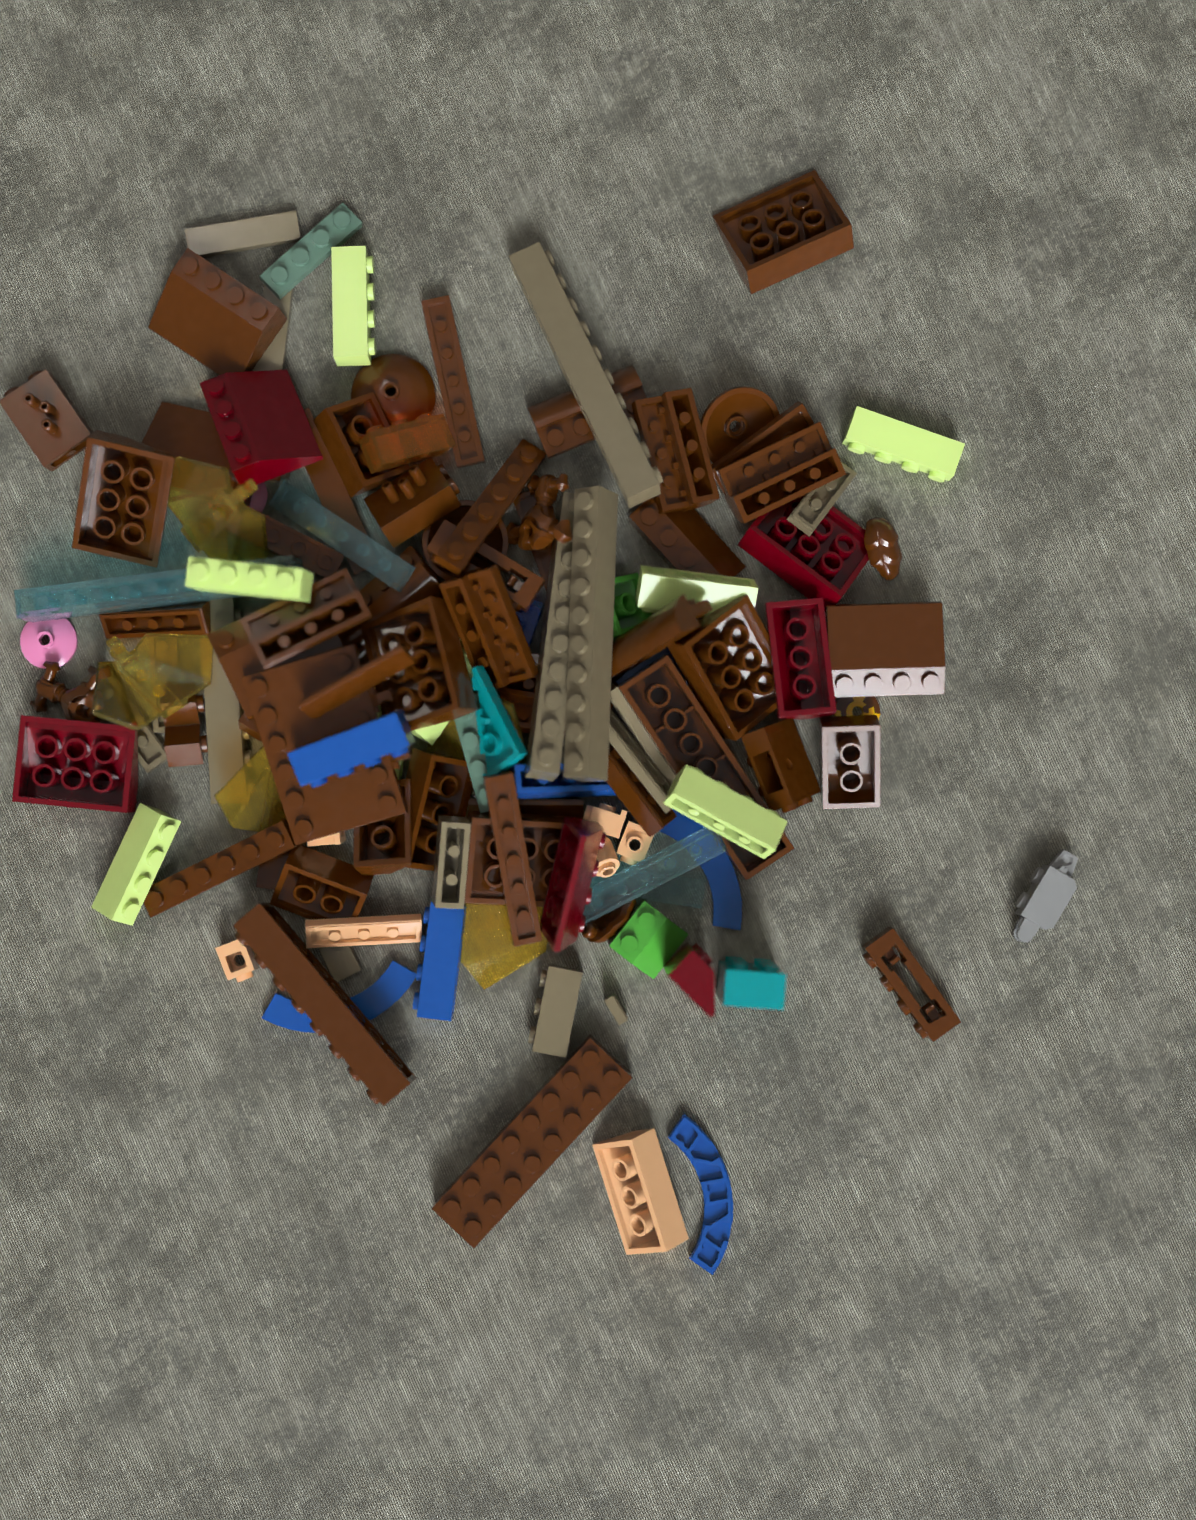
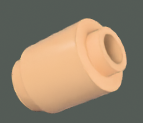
[596,837,620,878]

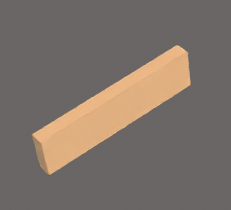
[305,914,422,948]

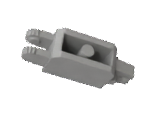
[1012,850,1079,943]

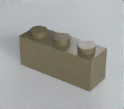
[432,815,471,909]
[528,964,583,1058]

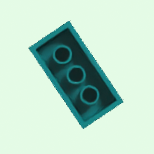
[716,956,786,1010]

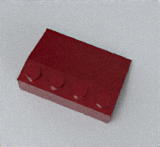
[199,369,323,490]
[738,494,869,611]
[12,715,138,813]
[539,816,606,952]

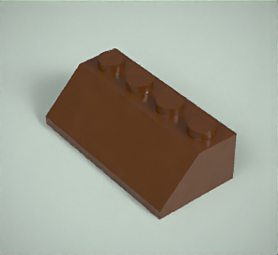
[628,497,746,577]
[406,748,473,871]

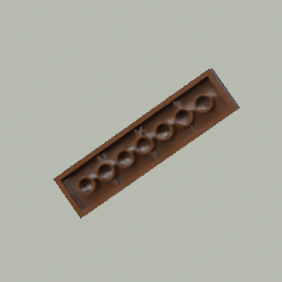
[617,655,794,881]
[233,903,417,1107]
[431,1034,632,1248]

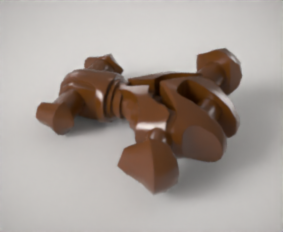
[506,473,573,551]
[30,661,111,723]

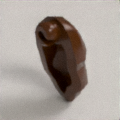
[864,517,903,581]
[582,892,637,943]

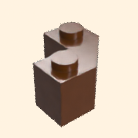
[160,684,208,767]

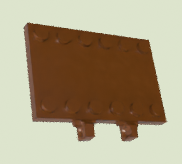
[242,644,413,845]

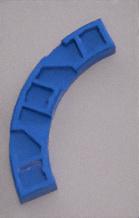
[660,809,742,931]
[262,960,417,1033]
[667,1113,733,1275]

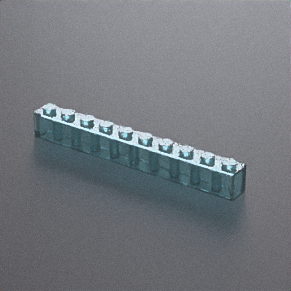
[14,555,303,622]

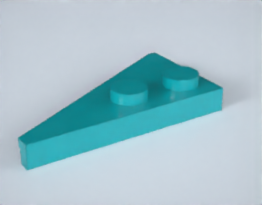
[472,666,528,776]

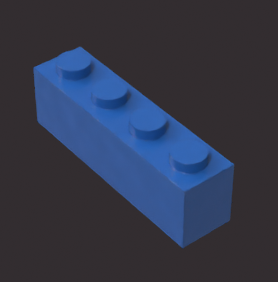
[287,709,415,788]
[508,763,617,799]
[413,902,467,1021]

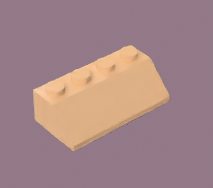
[592,1128,689,1255]

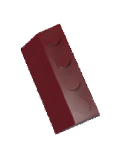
[765,598,837,720]
[664,942,715,1018]

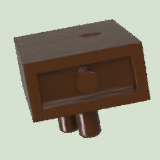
[0,369,93,472]
[363,457,462,548]
[741,719,821,813]

